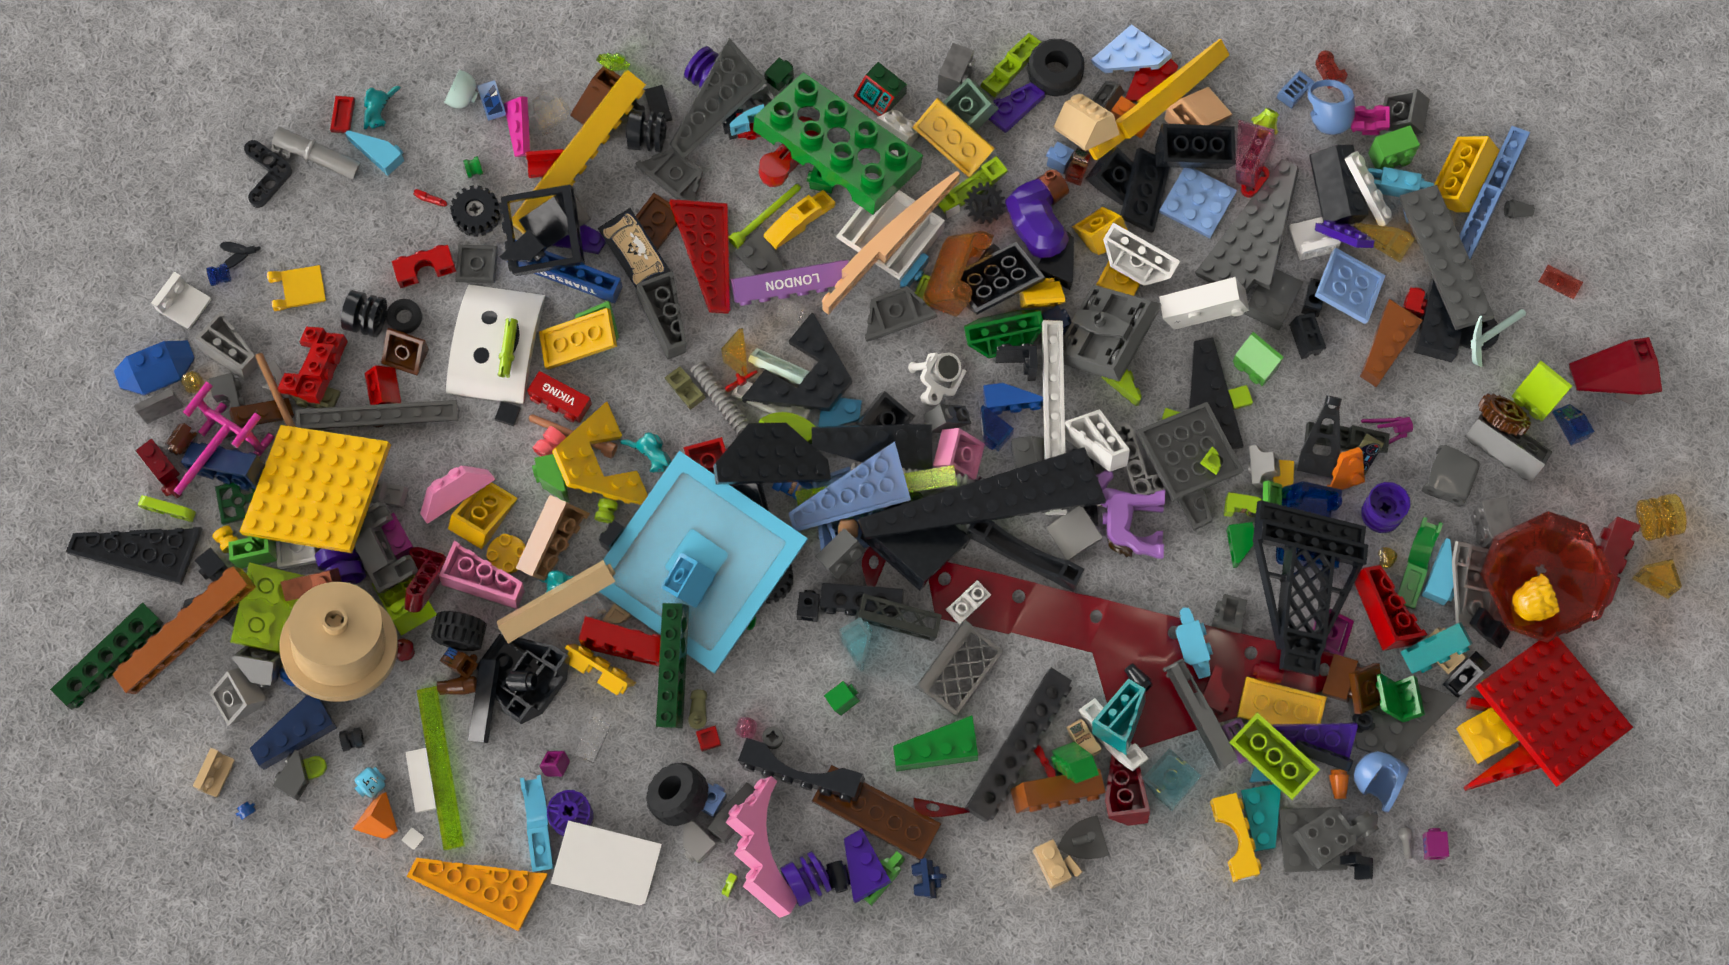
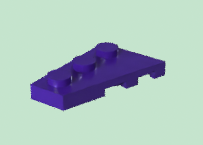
[844,828,892,903]

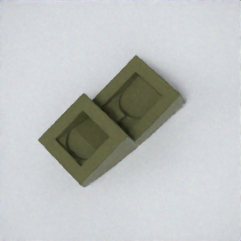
[664,366,706,410]

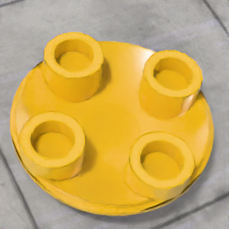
[486,534,526,574]

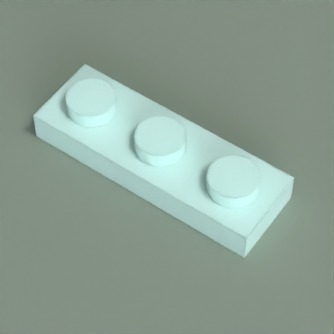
[748,348,810,384]

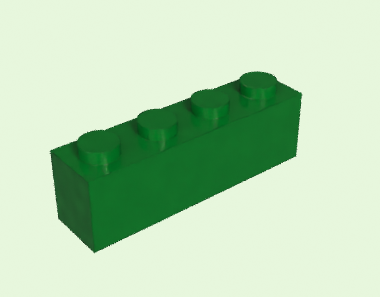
[1051,742,1099,784]

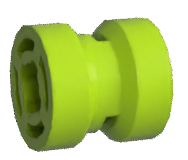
[594,498,618,524]

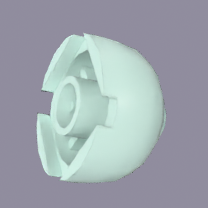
[444,69,478,108]

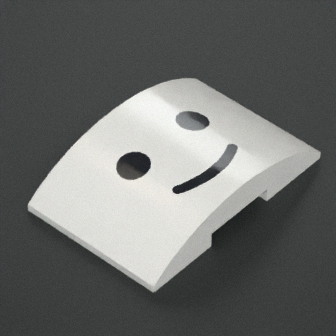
[446,284,545,405]

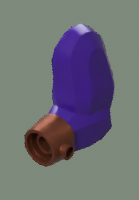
[1005,169,1069,258]

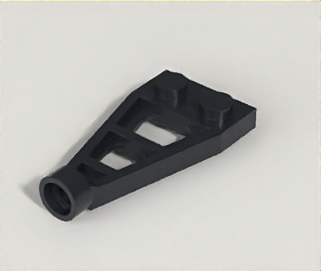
[1297,395,1342,478]

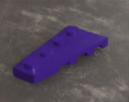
[1315,220,1375,248]
[1271,723,1358,758]

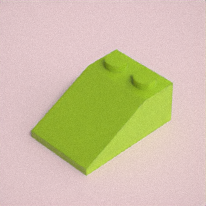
[1511,361,1572,421]

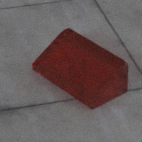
[1538,264,1583,300]

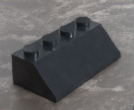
[1155,123,1236,169]
[1309,145,1368,225]

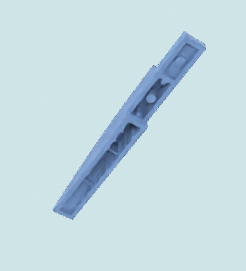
[1459,126,1530,260]

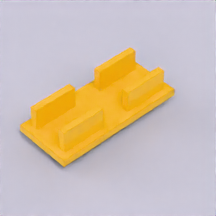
[565,644,636,696]

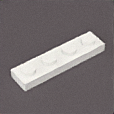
[1345,151,1393,227]

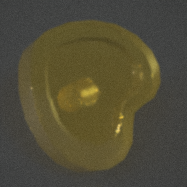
[1378,547,1397,569]

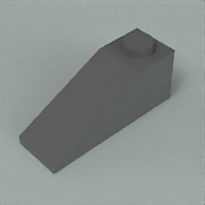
[708,782,755,844]

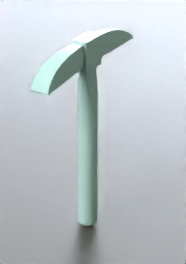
[1471,309,1526,367]

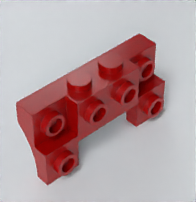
[277,326,348,404]

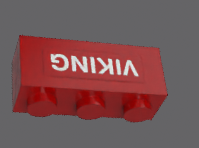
[527,371,592,423]

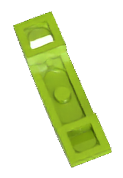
[938,156,1008,214]

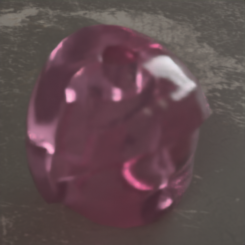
[735,717,757,739]

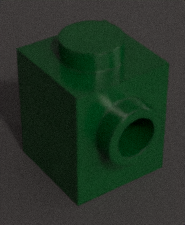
[764,57,794,91]

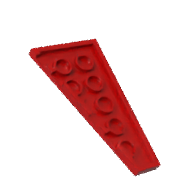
[669,199,730,314]

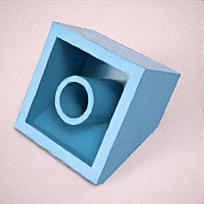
[661,553,716,608]

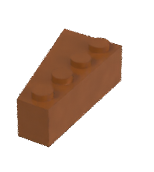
[1360,299,1423,387]
[1010,769,1106,813]

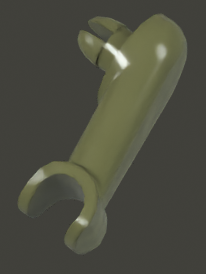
[688,689,707,729]

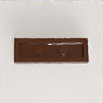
[229,398,294,428]

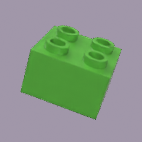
[1368,125,1420,170]

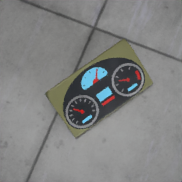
[1359,434,1384,475]

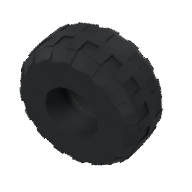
[1028,38,1085,97]
[646,762,709,826]

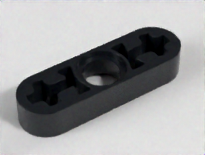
[1294,740,1354,771]

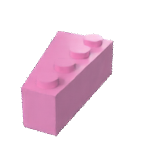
[439,541,525,609]

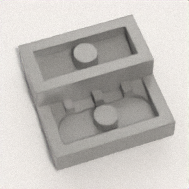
[1046,506,1102,560]

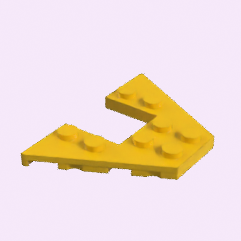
[552,402,648,505]

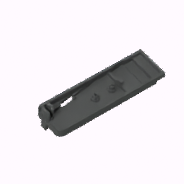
[1163,659,1237,771]

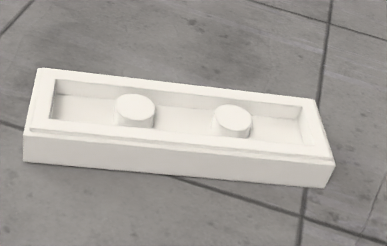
[406,748,437,813]

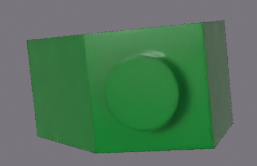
[1226,522,1254,568]

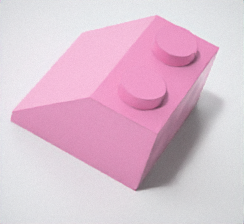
[933,428,985,480]

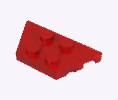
[1125,59,1178,102]

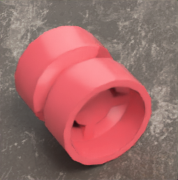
[532,426,567,457]

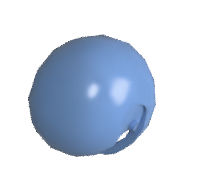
[1307,80,1355,135]
[1354,751,1409,812]

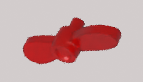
[725,370,758,392]
[1034,745,1056,777]

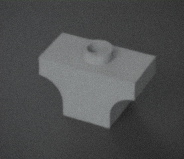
[1248,445,1280,488]

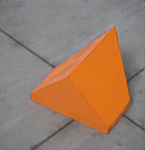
[353,792,398,839]

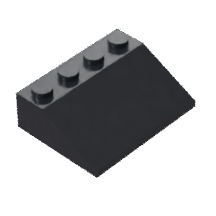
[949,242,1045,315]

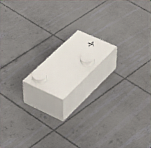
[1159,277,1249,329]

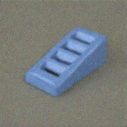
[1277,70,1315,109]

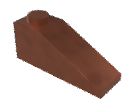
[281,568,342,601]

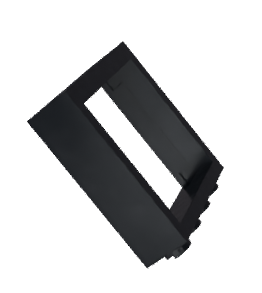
[499,185,585,276]

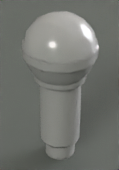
[1398,827,1412,859]

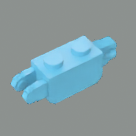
[1368,167,1435,197]
[1175,607,1213,679]

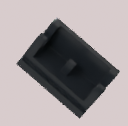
[1289,313,1326,360]

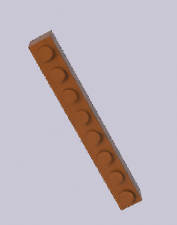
[112,566,256,694]

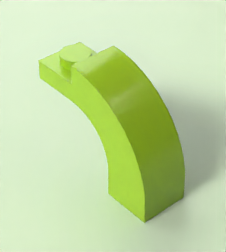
[759,412,816,444]

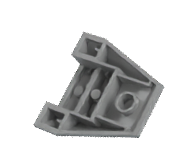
[1452,541,1516,628]

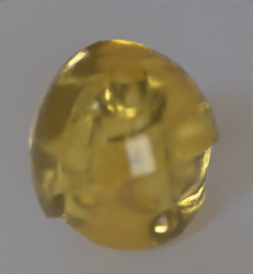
[181,371,204,393]

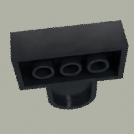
[1413,278,1500,363]

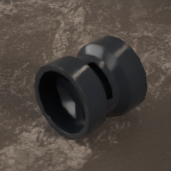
[339,727,365,752]

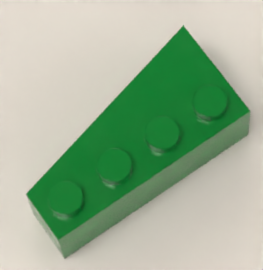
[893,715,978,772]

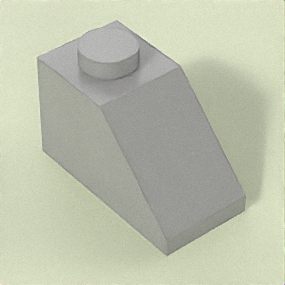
[683,820,717,864]

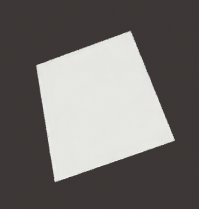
[551,821,662,905]

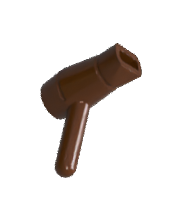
[437,654,478,695]

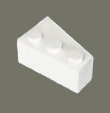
[1065,409,1130,472]

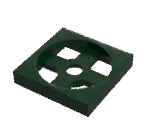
[215,482,255,525]

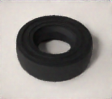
[386,299,422,334]

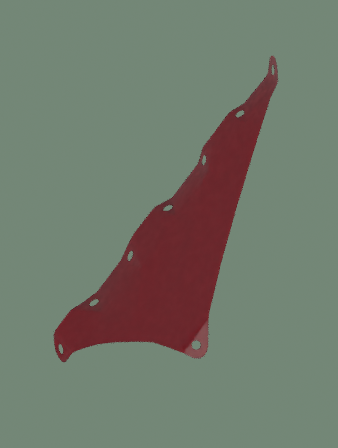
[862,547,1334,817]

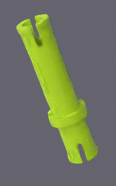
[497,318,518,378]

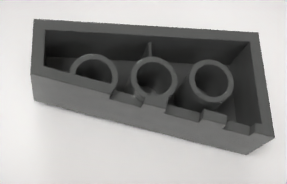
[636,271,687,360]

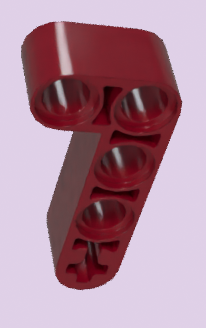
[404,547,446,613]

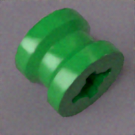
[463,156,483,178]

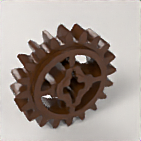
[1478,393,1531,436]

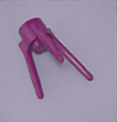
[1361,417,1413,444]

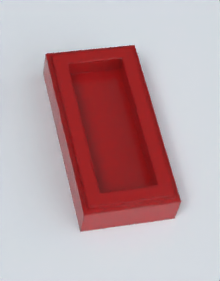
[330,96,355,133]

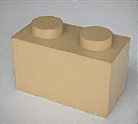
[1033,839,1072,889]

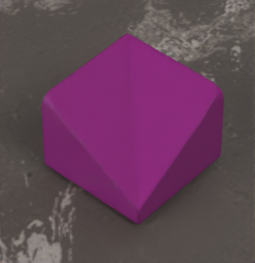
[539,751,570,777]

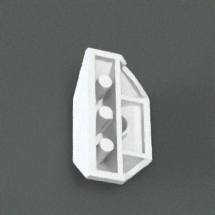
[1103,223,1181,286]

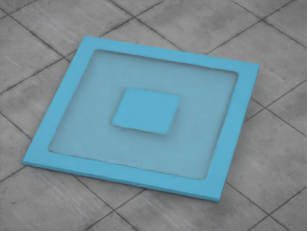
[599,451,808,673]

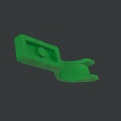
[1397,517,1443,609]

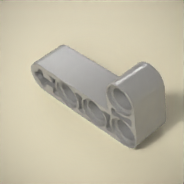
[1116,423,1167,495]

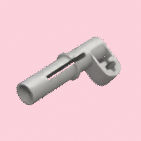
[272,126,361,180]

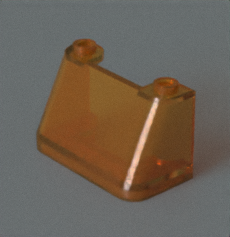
[923,231,994,317]

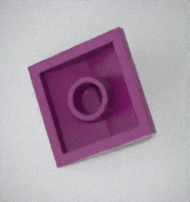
[1313,609,1354,656]

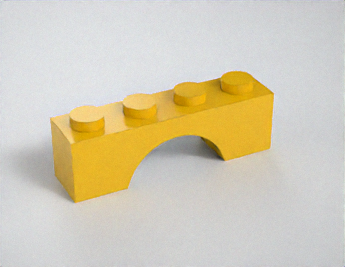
[1210,793,1262,882]

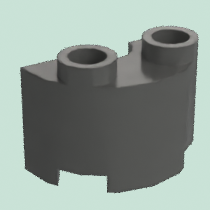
[1212,594,1247,633]

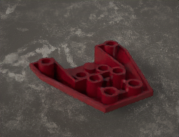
[1569,337,1662,395]

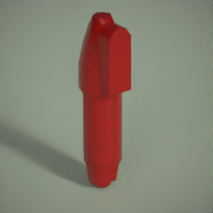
[413,189,447,207]

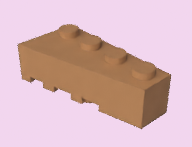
[516,495,590,581]

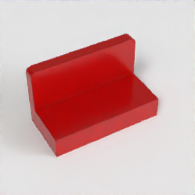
[526,149,564,178]
[364,365,401,405]

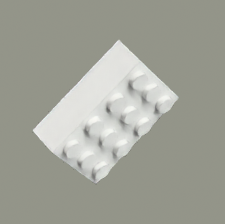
[836,190,945,280]

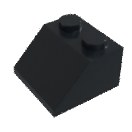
[856,391,915,425]

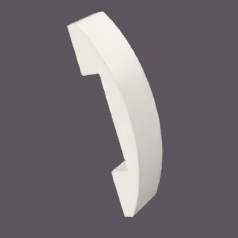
[1079,698,1149,771]

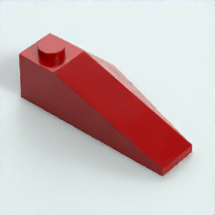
[1464,743,1541,791]

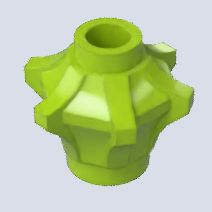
[1251,107,1279,137]

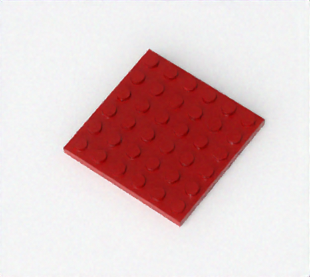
[1475,631,1634,787]

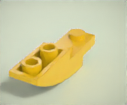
[763,190,836,249]

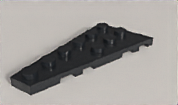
[1189,337,1244,450]
[812,423,933,473]
[66,527,203,585]

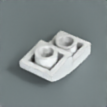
[946,580,991,625]

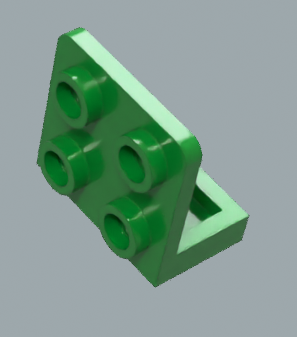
[1376,673,1425,722]

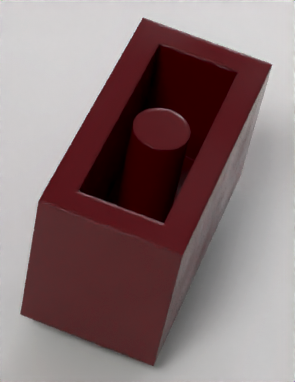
[135,438,180,486]

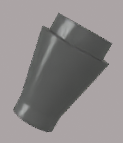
[1504,199,1535,218]

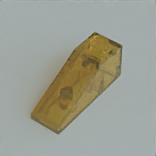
[1353,223,1415,263]

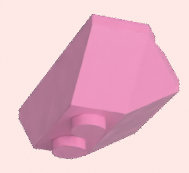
[420,465,495,524]

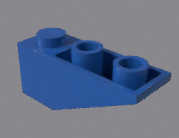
[983,383,1043,415]

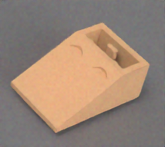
[1164,87,1232,126]

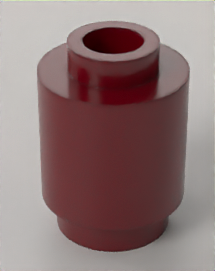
[1252,660,1284,684]

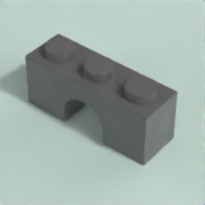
[208,372,246,438]

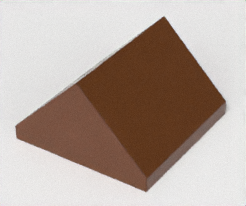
[381,328,429,376]

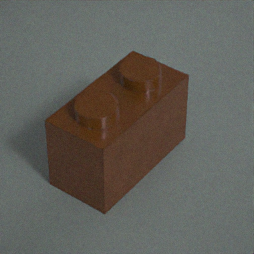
[1322,654,1362,703]

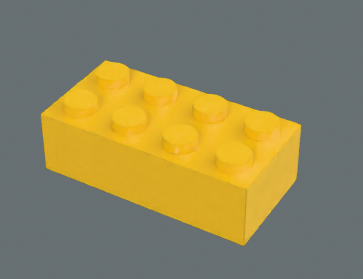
[1456,707,1520,764]

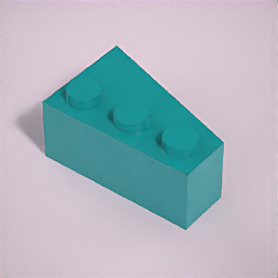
[1401,622,1473,674]
[1092,679,1145,755]

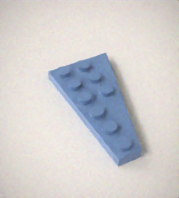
[789,441,911,531]

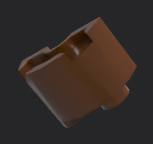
[165,423,198,456]

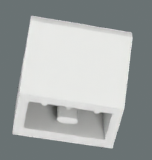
[875,109,920,156]

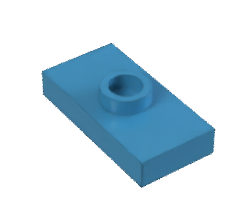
[900,253,929,288]

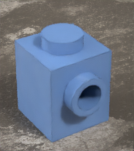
[1046,141,1074,174]
[702,783,727,818]

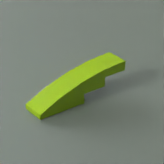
[980,33,1041,97]

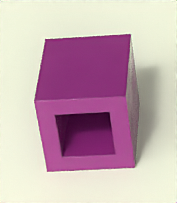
[1422,828,1450,860]

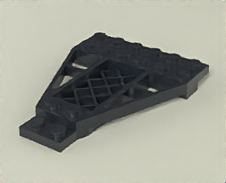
[1253,500,1369,677]

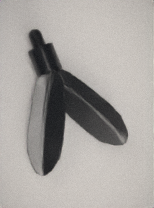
[220,242,261,269]

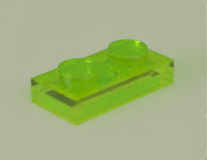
[596,52,630,71]

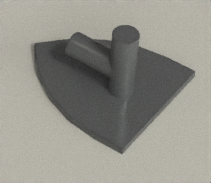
[1058,815,1109,859]

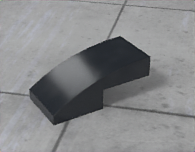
[1469,607,1510,649]

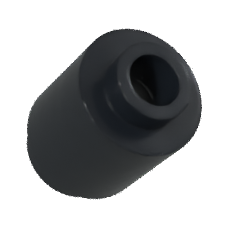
[506,670,538,692]
[826,860,851,893]

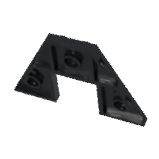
[742,313,852,412]

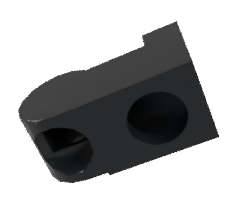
[1301,278,1323,317]

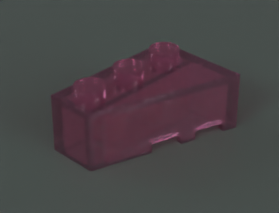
[1236,120,1275,188]

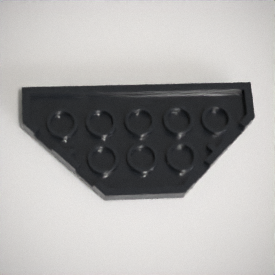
[713,423,831,485]

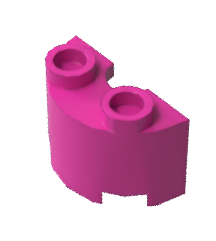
[1351,105,1390,136]

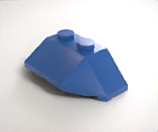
[114,340,195,395]

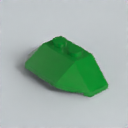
[964,310,1043,359]

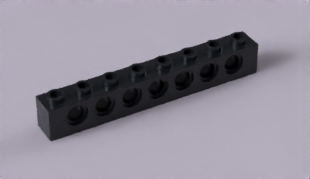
[964,667,1072,822]

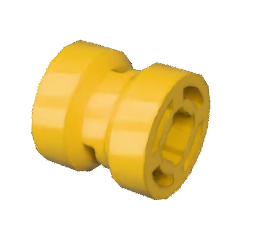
[212,525,239,553]

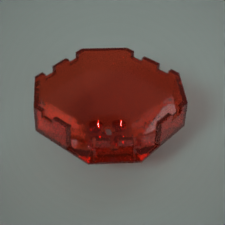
[1480,511,1616,643]

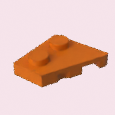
[1326,447,1365,494]

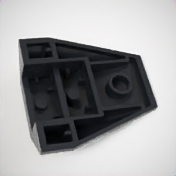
[476,634,570,724]

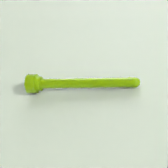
[728,184,801,249]

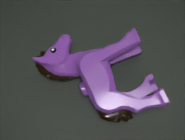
[1096,470,1165,559]

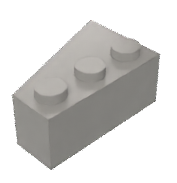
[195,311,257,381]

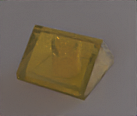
[721,328,748,376]
[1632,559,1682,599]

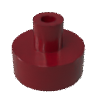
[161,478,182,499]

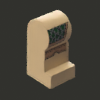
[1067,719,1102,756]

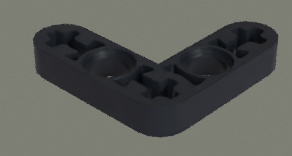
[244,140,292,208]

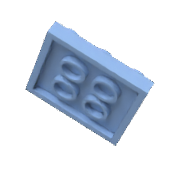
[1159,168,1237,238]
[1315,248,1386,324]

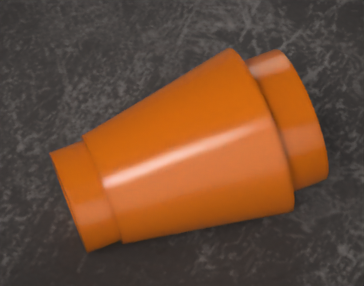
[1329,769,1350,799]

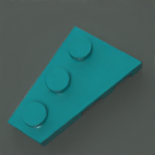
[1241,784,1281,852]

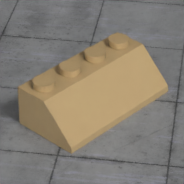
[1054,94,1120,151]

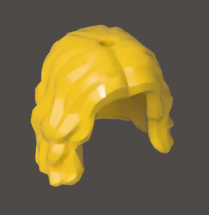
[1512,574,1559,621]

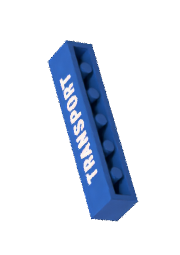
[507,239,623,304]

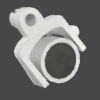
[908,352,967,405]

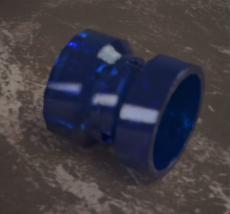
[206,263,231,286]

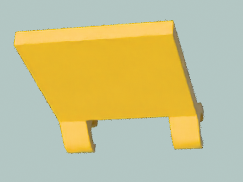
[267,265,326,311]

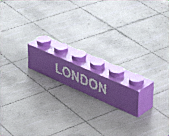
[731,260,848,306]

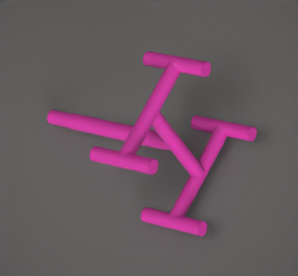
[173,382,275,495]

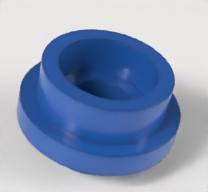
[236,801,256,820]

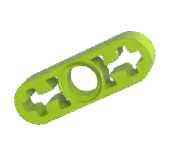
[138,495,196,522]

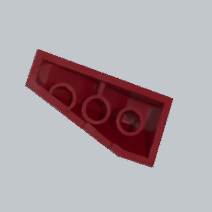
[1105,739,1150,826]

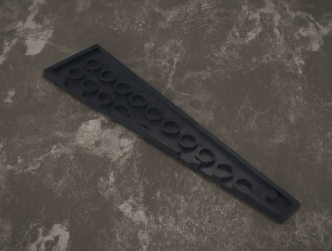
[858,447,1106,540]

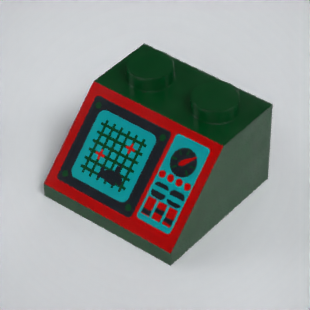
[853,62,907,117]

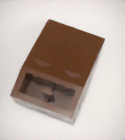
[570,65,621,125]

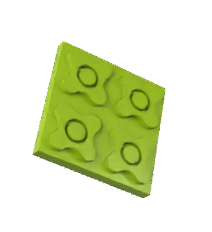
[230,563,305,653]

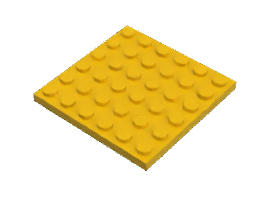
[240,425,391,553]

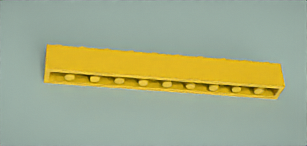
[512,70,646,234]

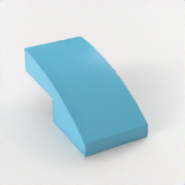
[730,104,764,136]

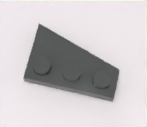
[734,227,785,275]

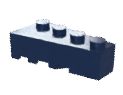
[181,442,265,491]
[249,695,337,770]

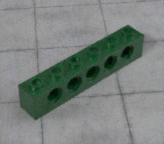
[50,602,163,710]
[656,603,689,729]

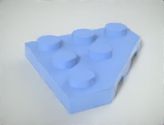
[1091,24,1172,73]

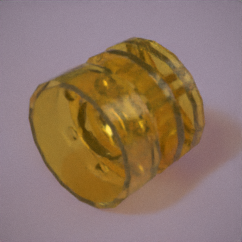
[1636,493,1687,541]

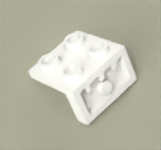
[1289,217,1341,261]
[151,272,211,330]

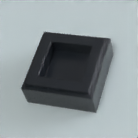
[495,401,521,426]

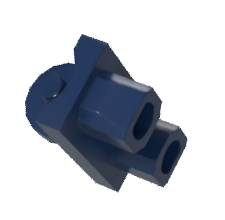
[911,858,947,899]

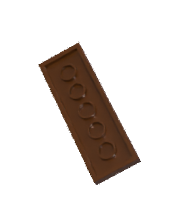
[812,765,941,861]

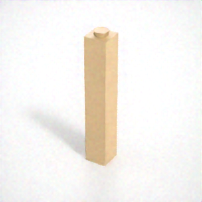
[497,560,616,643]

